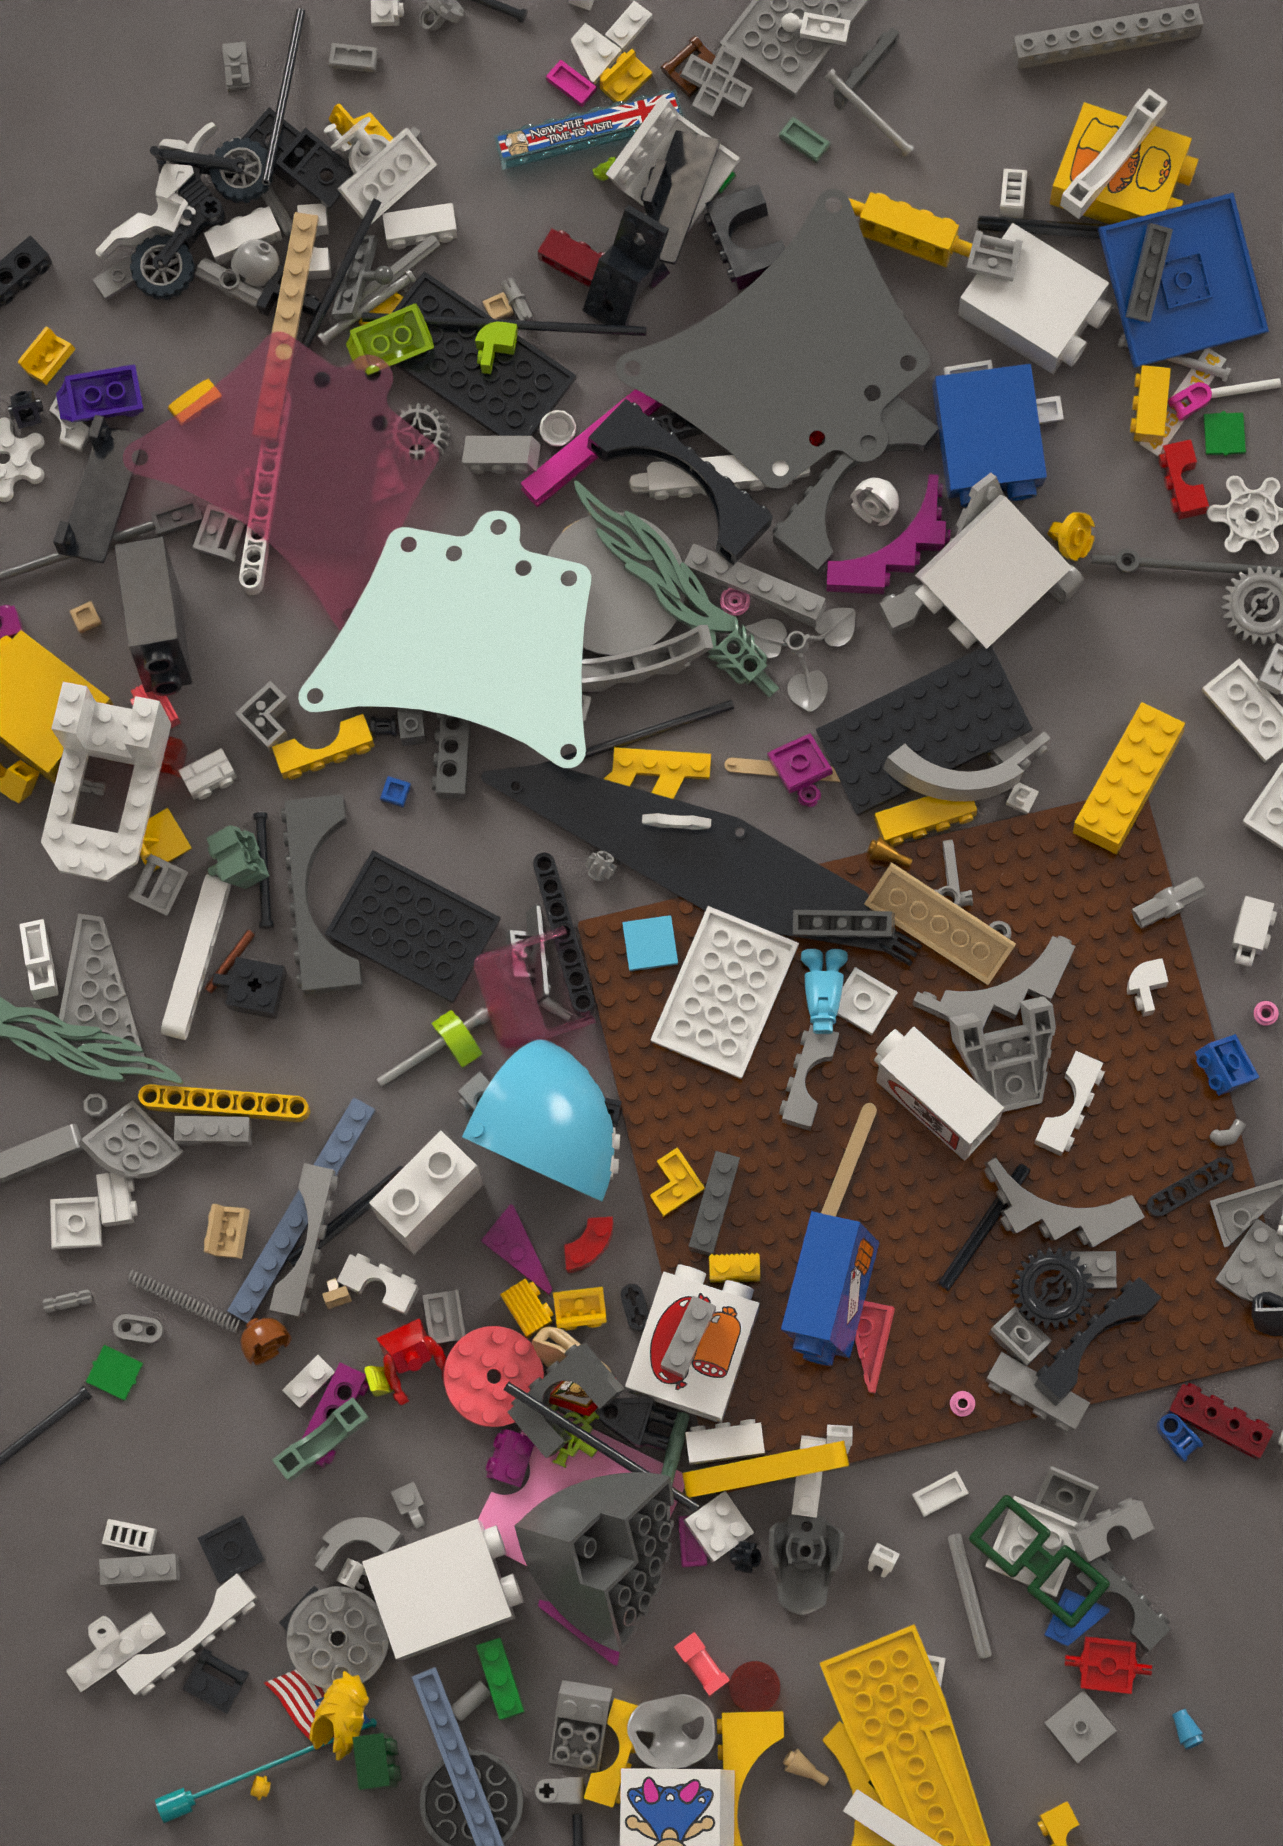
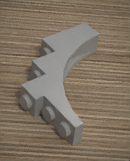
[582,625,713,692]
[984,1158,1145,1247]

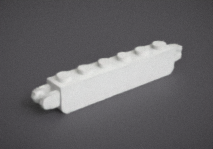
[629,455,810,500]

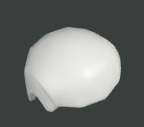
[539,410,576,447]

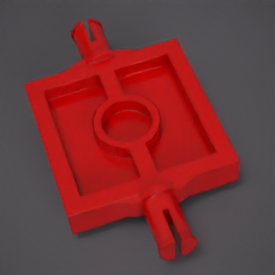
[1064,1637,1152,1694]

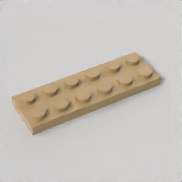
[864,862,1016,985]

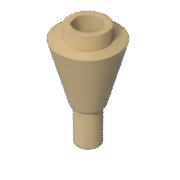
[783,1749,829,1786]

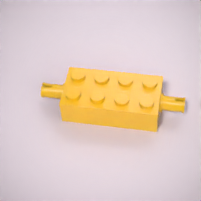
[849,192,972,268]

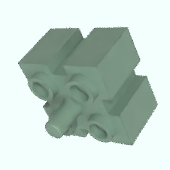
[206,825,269,889]

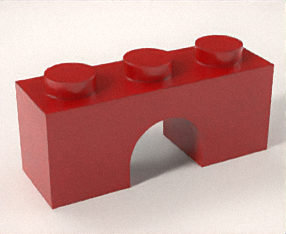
[1158,439,1209,520]

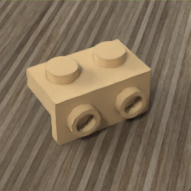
[204,1204,250,1259]

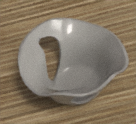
[627,1694,715,1769]

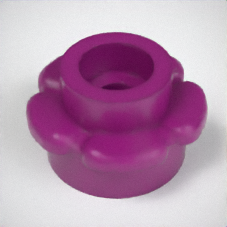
[797,784,821,807]

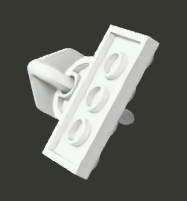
[324,116,437,224]

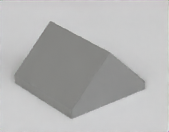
[989,1306,1052,1366]
[1034,1466,1099,1523]

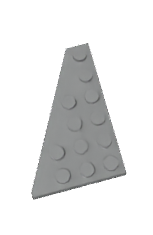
[55,914,148,1069]

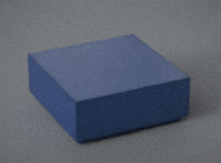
[380,776,411,808]

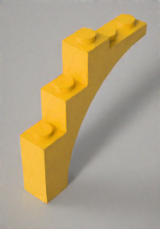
[822,1721,895,1846]

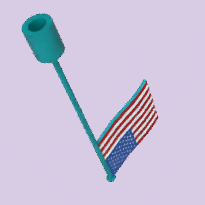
[155,1670,377,1823]

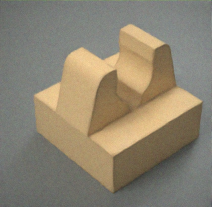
[322,1278,352,1309]

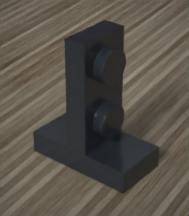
[257,265,320,317]

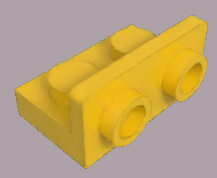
[599,49,653,106]

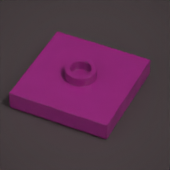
[767,733,833,794]

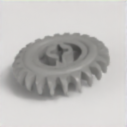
[1221,566,1283,645]

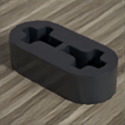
[621,1284,649,1331]

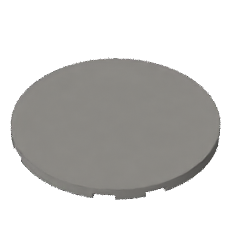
[547,512,685,656]

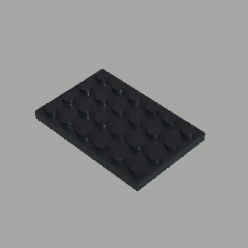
[325,850,501,1004]

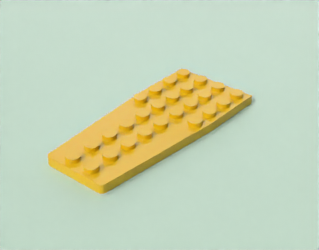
[819,1624,991,1846]

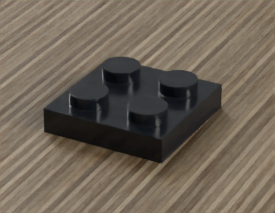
[198,1515,265,1584]

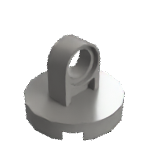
[419,0,464,31]

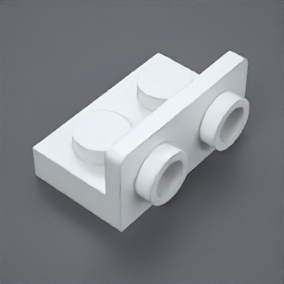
[371,0,404,27]

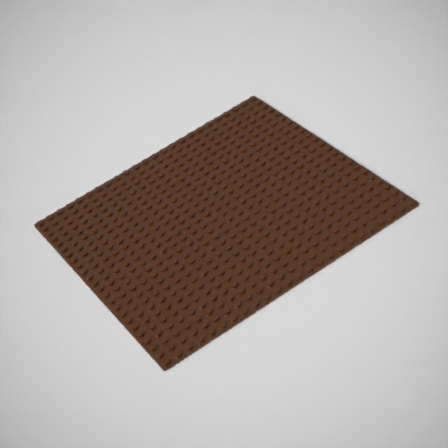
[578,799,1283,1495]

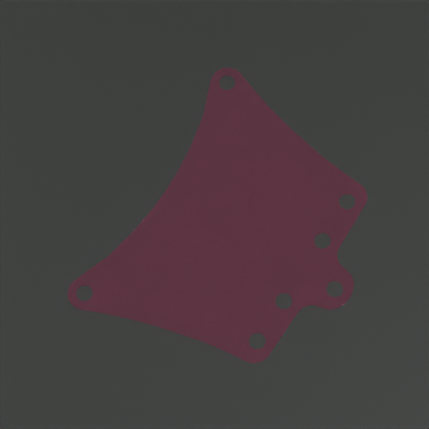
[123,331,439,630]

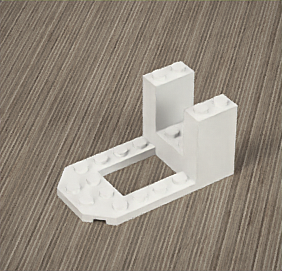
[41,682,171,882]

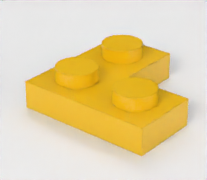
[650,1147,705,1217]

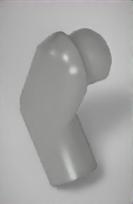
[1210,1119,1246,1146]

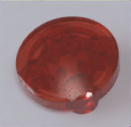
[729,1661,780,1712]

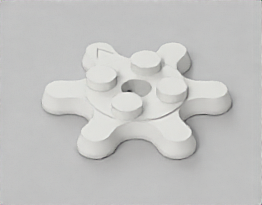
[0,417,45,502]
[1207,476,1283,555]

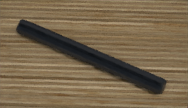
[977,216,1107,239]
[938,1163,1030,1291]
[288,1166,404,1267]

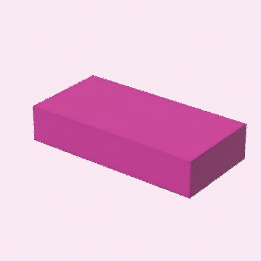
[546,60,597,107]

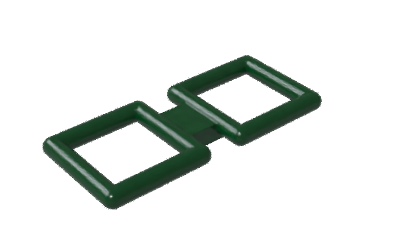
[969,1495,1110,1628]

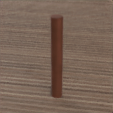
[204,930,255,994]

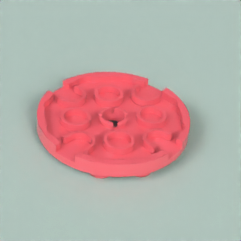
[443,1326,544,1427]

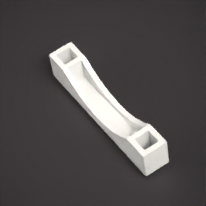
[1060,88,1168,219]
[116,1574,258,1696]

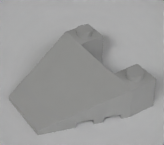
[949,996,1056,1112]

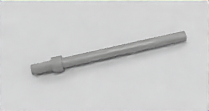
[377,999,506,1087]

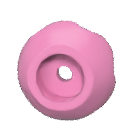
[720,588,750,616]

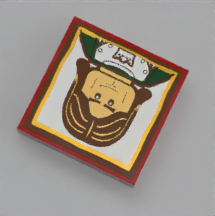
[549,1377,617,1417]

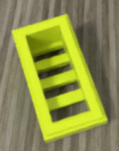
[364,1366,393,1397]

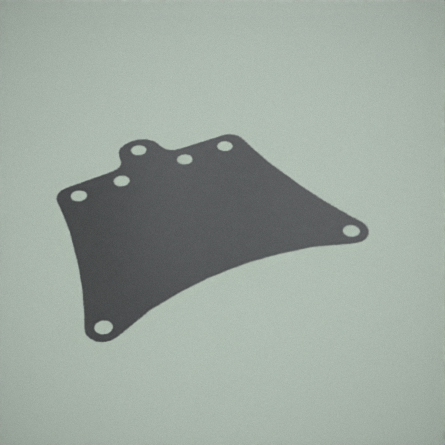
[616,189,930,489]

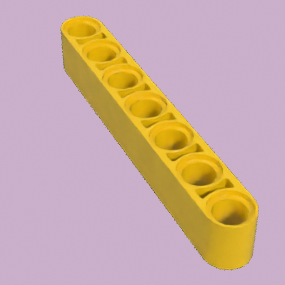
[138,1084,310,1122]
[682,1441,849,1497]

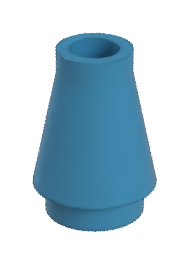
[1172,1709,1204,1750]

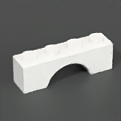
[1034,1051,1105,1156]

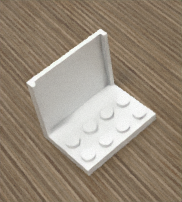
[606,96,741,232]

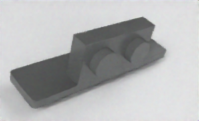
[506,904,551,1004]

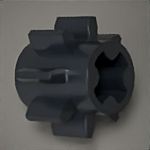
[730,1541,761,1573]

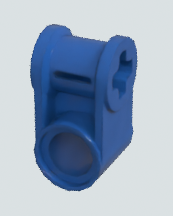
[1157,1414,1203,1462]

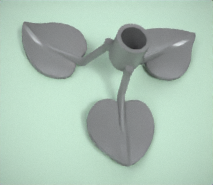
[745,608,856,712]

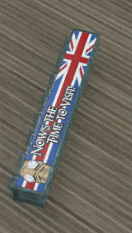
[494,89,683,170]

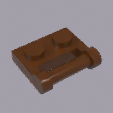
[660,36,715,98]

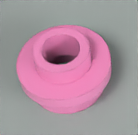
[1253,1001,1279,1026]
[950,1391,975,1417]

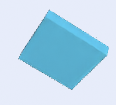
[622,915,678,971]

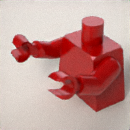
[376,1318,447,1405]

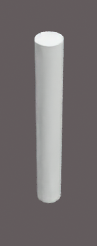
[1211,378,1281,398]

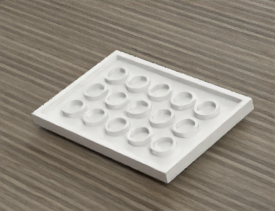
[650,906,799,1079]

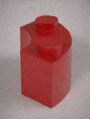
[564,1216,614,1273]

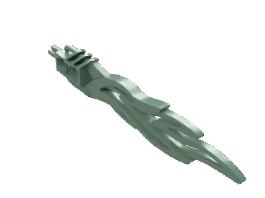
[574,481,779,697]
[0,997,184,1085]

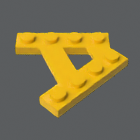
[604,748,711,799]

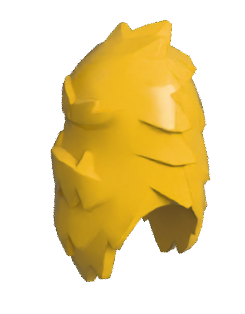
[310,1671,369,1761]

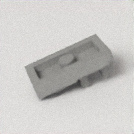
[222,41,251,91]

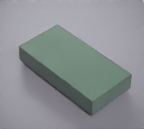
[779,117,830,163]

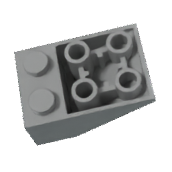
[548,1680,613,1771]

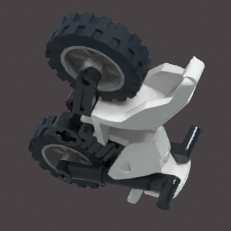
[96,122,274,300]

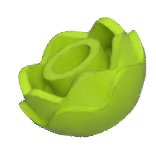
[592,156,616,181]

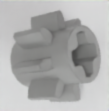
[585,851,617,881]

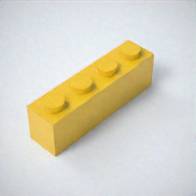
[874,796,977,847]

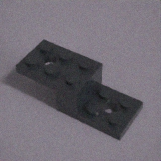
[240,107,354,210]
[582,205,669,326]

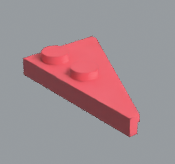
[855,1301,895,1394]

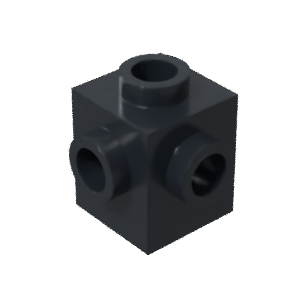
[8,390,44,429]

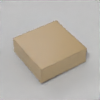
[482,292,514,319]
[70,601,102,634]

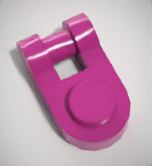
[1167,382,1212,422]

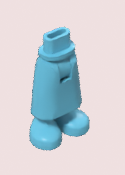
[801,949,848,1034]

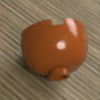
[240,1318,292,1365]

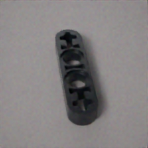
[1146,1157,1234,1218]

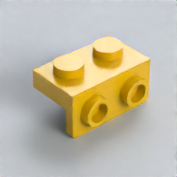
[18,327,75,385]
[553,1287,607,1331]

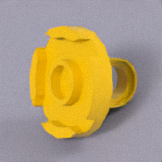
[1047,512,1095,561]

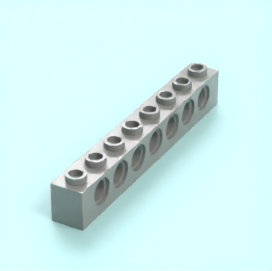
[1012,3,1203,69]

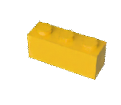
[1130,365,1171,444]

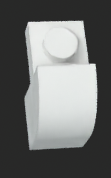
[1127,958,1168,1017]

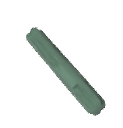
[661,1412,689,1485]

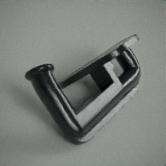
[1252,1292,1283,1336]

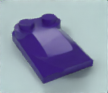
[56,364,144,423]

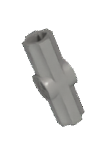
[195,258,264,309]
[1131,876,1207,929]

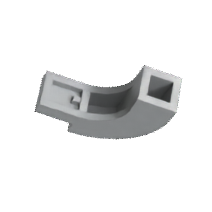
[315,1517,402,1572]

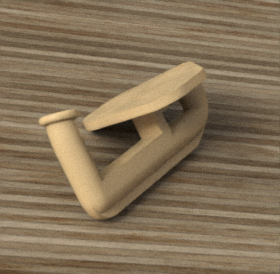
[532,1327,611,1372]

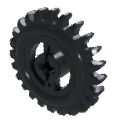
[1012,1247,1095,1330]

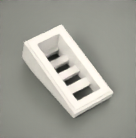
[1000,169,1027,219]
[102,1519,157,1555]

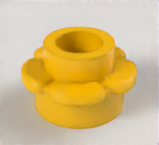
[250,1776,271,1801]

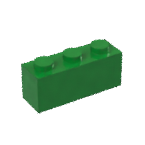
[476,1638,525,1721]

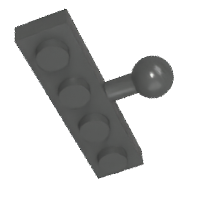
[331,235,393,320]

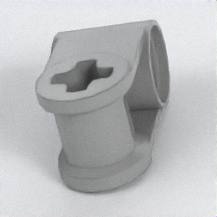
[535,1777,584,1805]

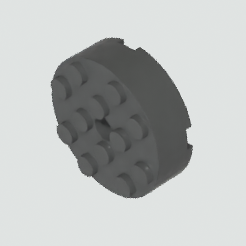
[420,1750,524,1846]

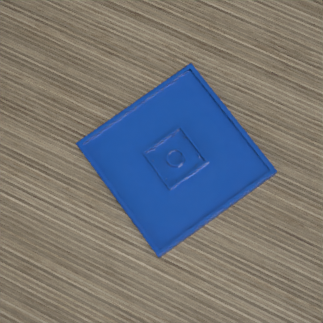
[1098,192,1269,368]

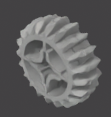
[385,403,450,468]

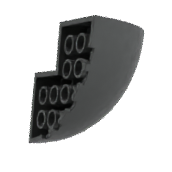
[514,1472,674,1652]

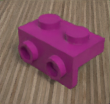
[486,1429,534,1487]

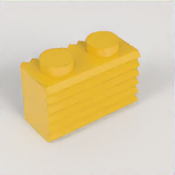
[709,1253,760,1282]
[500,1278,554,1339]

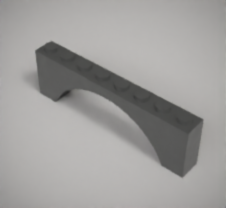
[772,396,939,577]
[281,794,363,995]

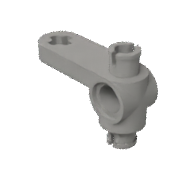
[935,840,973,907]

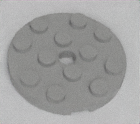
[286,1586,389,1689]

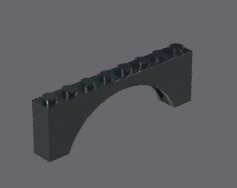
[587,399,773,566]

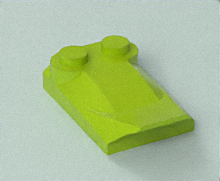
[346,304,434,375]

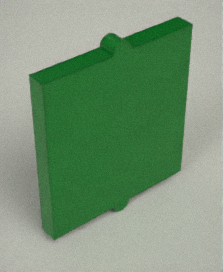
[1203,411,1246,457]
[86,1345,144,1401]

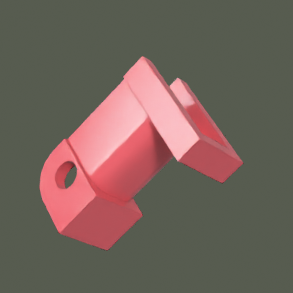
[674,1632,730,1697]

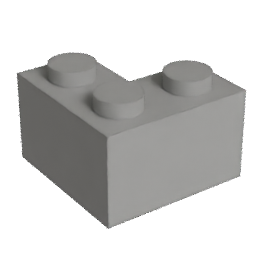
[235,681,290,754]

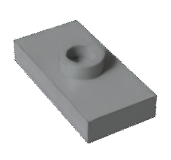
[329,43,379,73]
[93,255,135,301]

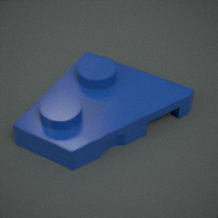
[1044,1588,1110,1646]

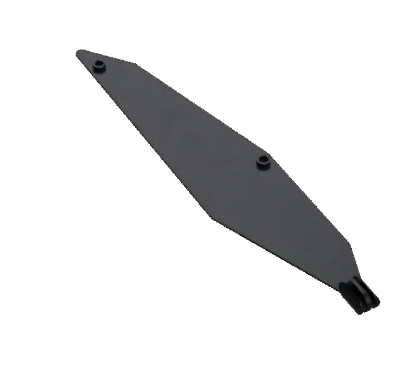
[481,763,923,966]

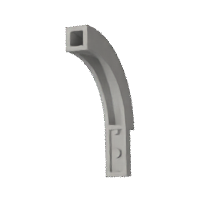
[883,732,1051,801]

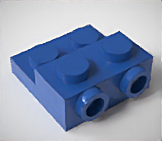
[1195,1034,1259,1096]

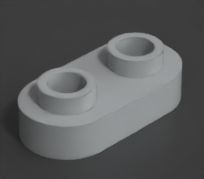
[113,1314,164,1344]

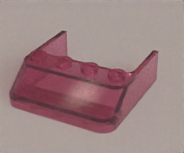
[473,927,596,1048]

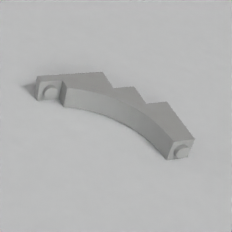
[913,936,1075,1029]

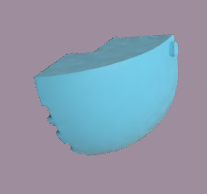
[462,1039,614,1201]

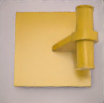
[140,808,192,872]

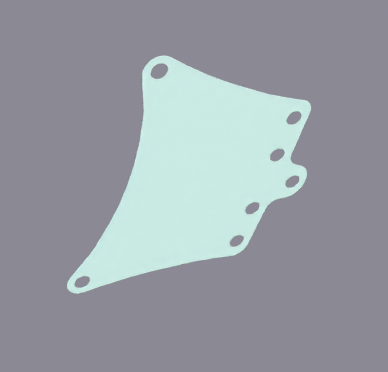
[298,511,592,768]

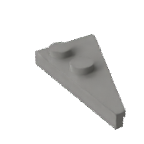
[1210,1179,1283,1247]

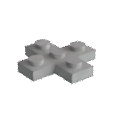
[680,45,753,119]

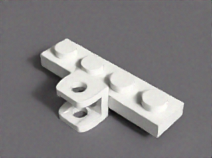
[66,1612,166,1692]

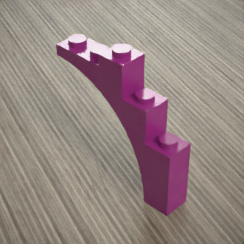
[826,474,950,594]

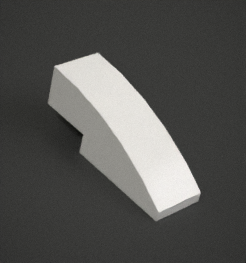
[20,919,59,1000]

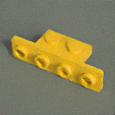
[329,103,393,145]

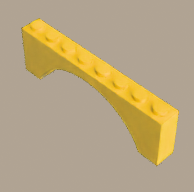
[717,1711,784,1846]

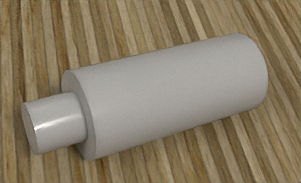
[451,1680,491,1721]

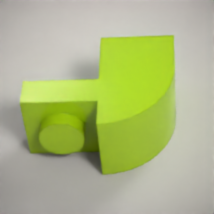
[475,322,518,374]
[431,1010,483,1068]

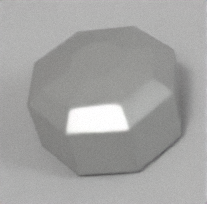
[83,1093,108,1118]

